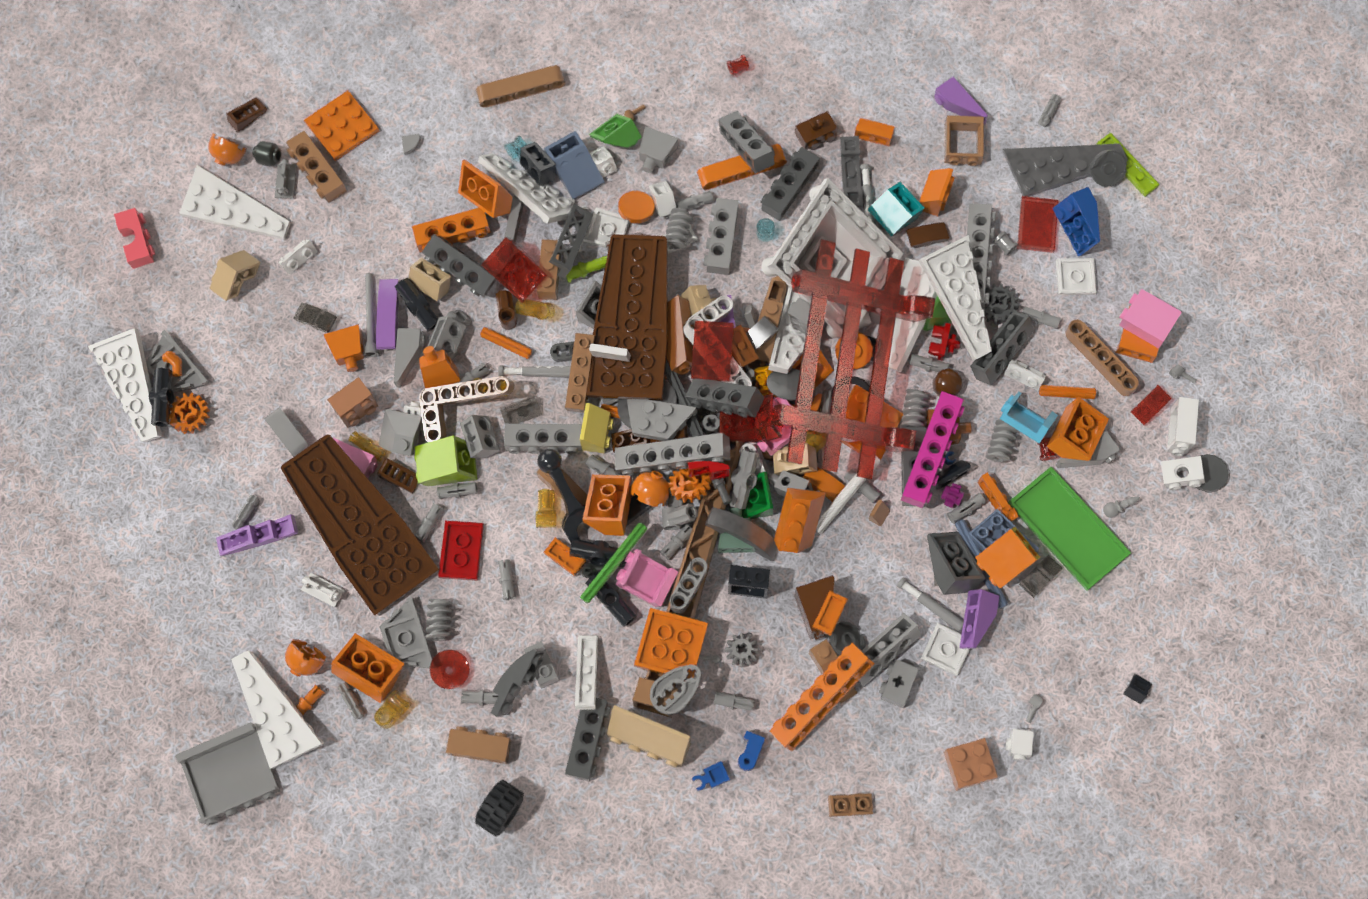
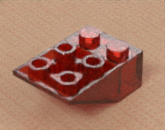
[481,237,547,303]
[719,394,782,442]

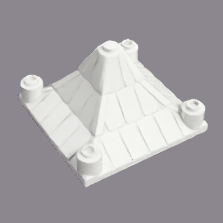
[762,178,903,341]

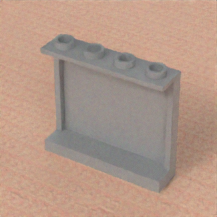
[175,722,280,826]

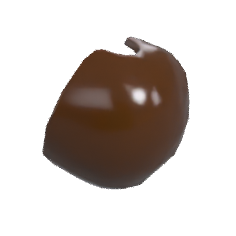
[932,368,963,397]

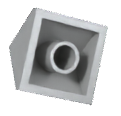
[576,281,602,329]

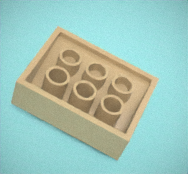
[607,705,691,768]

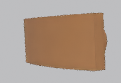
[828,794,873,817]

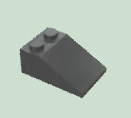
[927,532,985,595]

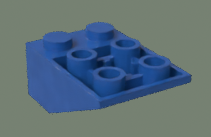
[1053,187,1100,257]

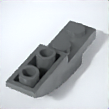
[491,648,546,717]

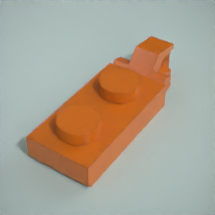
[977,472,1019,522]

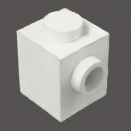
[1005,729,1033,761]

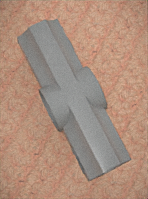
[729,448,759,509]

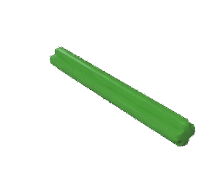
[580,523,647,603]

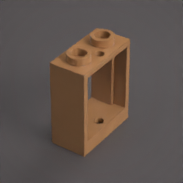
[944,115,984,166]

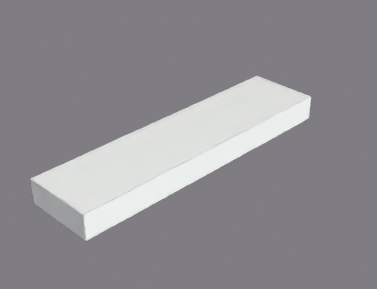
[575,635,598,710]

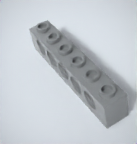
[967,204,996,311]
[615,433,730,476]

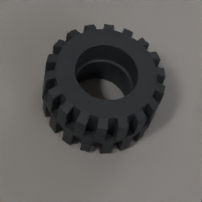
[475,780,524,837]

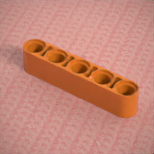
[697,144,787,190]

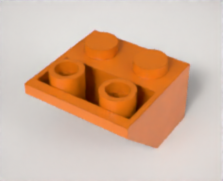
[919,168,955,216]

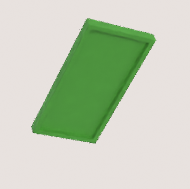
[1008,467,1131,591]

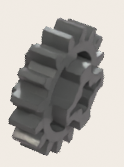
[984,284,1019,324]

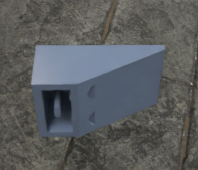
[544,131,605,199]
[969,509,1039,554]

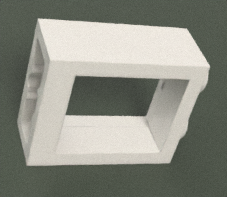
[1167,397,1199,456]

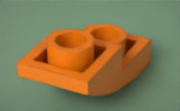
[802,467,845,502]

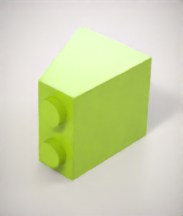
[414,435,478,487]

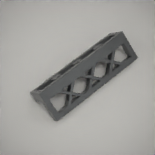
[549,204,593,279]

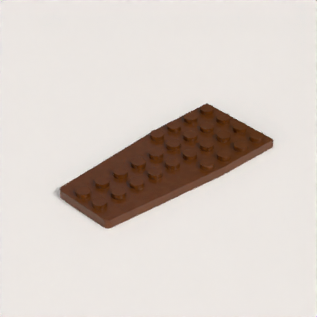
[586,234,668,401]
[281,434,439,616]

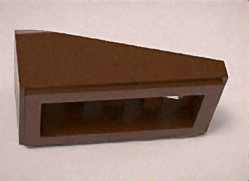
[226,97,267,133]
[377,458,419,494]

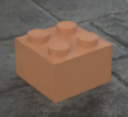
[327,377,378,428]
[943,738,998,791]

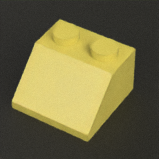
[580,403,614,454]

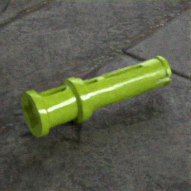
[566,256,607,283]

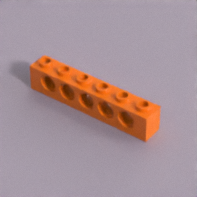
[770,643,875,751]

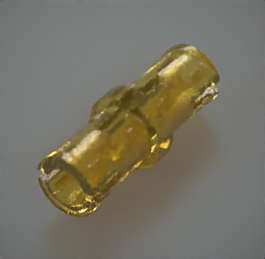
[348,431,386,462]

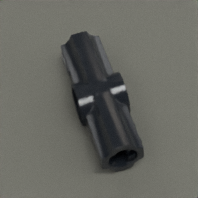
[395,277,439,332]
[149,367,174,427]
[569,538,627,568]
[585,572,637,627]

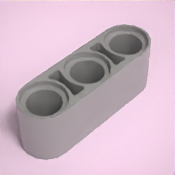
[264,407,309,457]
[670,558,707,614]

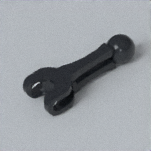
[537,449,585,543]

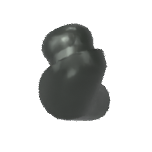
[581,563,605,578]

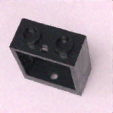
[728,565,770,599]

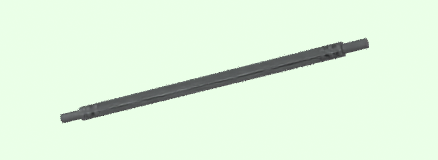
[665,358,731,505]

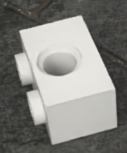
[1161,456,1205,490]

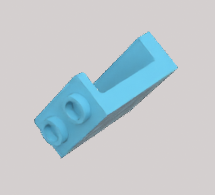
[1000,391,1058,443]

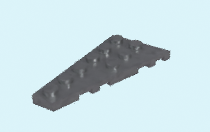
[1003,144,1127,198]

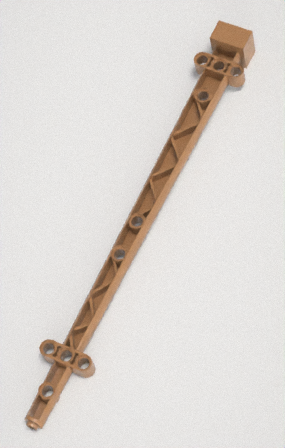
[632,276,788,718]

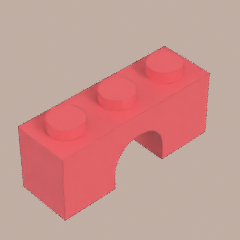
[114,208,155,269]

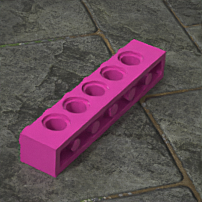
[901,391,965,508]

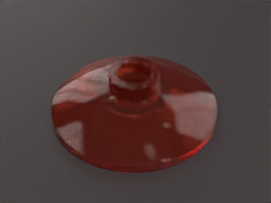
[429,650,470,689]

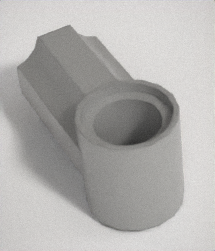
[662,504,698,530]

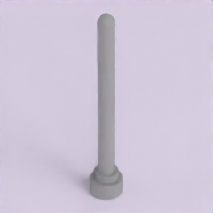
[363,273,378,357]

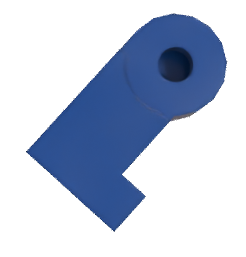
[738,730,765,772]

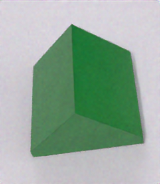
[742,471,773,519]

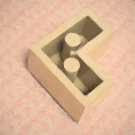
[209,250,260,301]

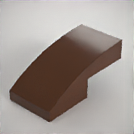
[906,222,950,248]

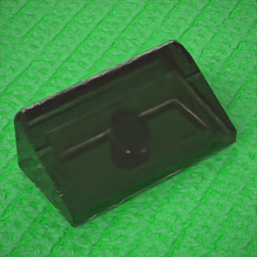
[500,395,542,424]

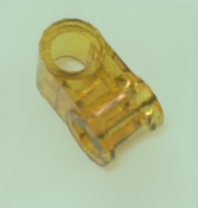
[374,690,412,729]

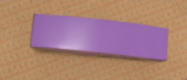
[376,279,399,349]
[216,514,298,556]

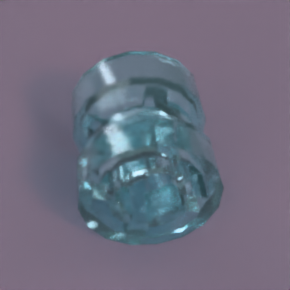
[504,135,527,161]
[756,218,775,242]

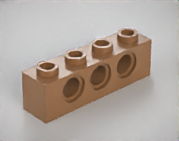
[286,131,346,203]
[565,333,595,413]

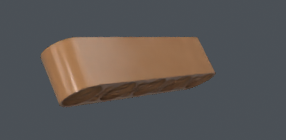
[476,65,565,108]
[1065,319,1139,396]

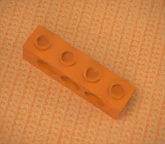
[412,208,491,253]

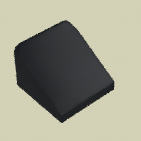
[1123,674,1152,704]

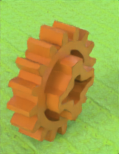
[169,393,210,434]
[668,466,711,503]

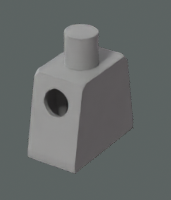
[639,126,678,173]
[768,470,814,498]

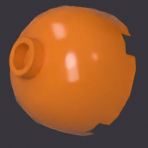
[208,133,247,166]
[630,471,670,507]
[285,639,326,677]

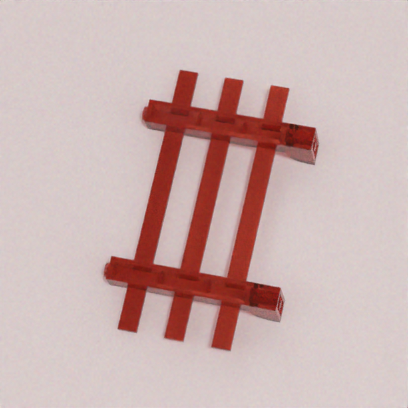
[770,239,936,480]

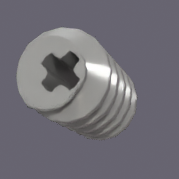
[665,208,693,250]
[900,389,930,428]
[986,419,1018,462]
[425,599,453,641]

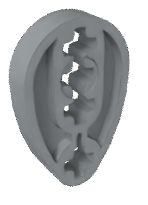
[650,665,701,715]

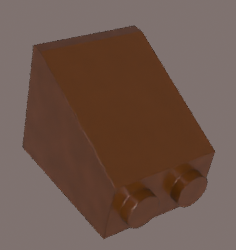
[794,575,835,641]

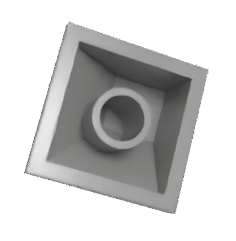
[379,409,422,456]

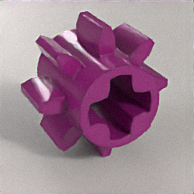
[941,483,964,508]

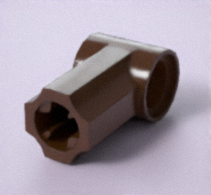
[495,290,517,330]

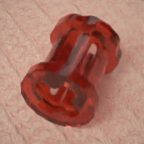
[726,54,749,76]
[1037,437,1057,461]

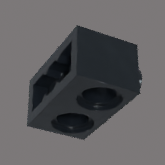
[520,141,556,186]

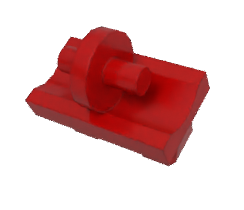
[928,323,961,361]

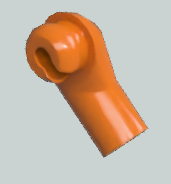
[162,351,182,377]

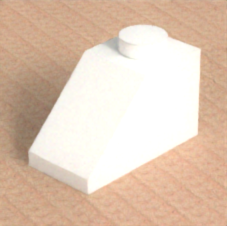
[648,181,676,218]

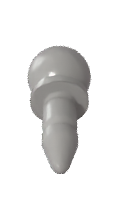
[1103,496,1140,518]

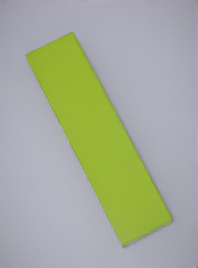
[1096,132,1160,197]

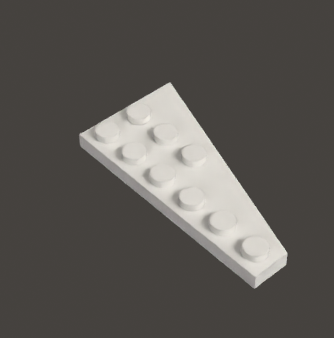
[478,153,589,224]
[179,165,290,240]
[88,328,162,442]

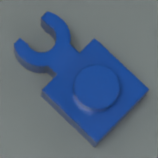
[692,761,730,791]

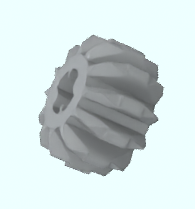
[725,633,759,667]

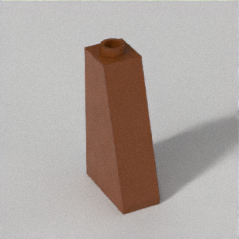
[666,295,697,375]

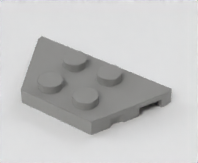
[146,330,209,393]
[627,399,697,441]
[379,597,435,669]

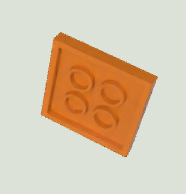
[304,90,379,161]
[829,385,903,460]
[634,608,708,680]

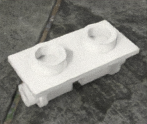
[278,239,318,275]
[1004,359,1046,391]
[301,573,344,607]

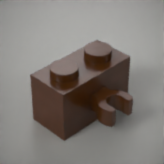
[795,111,838,150]

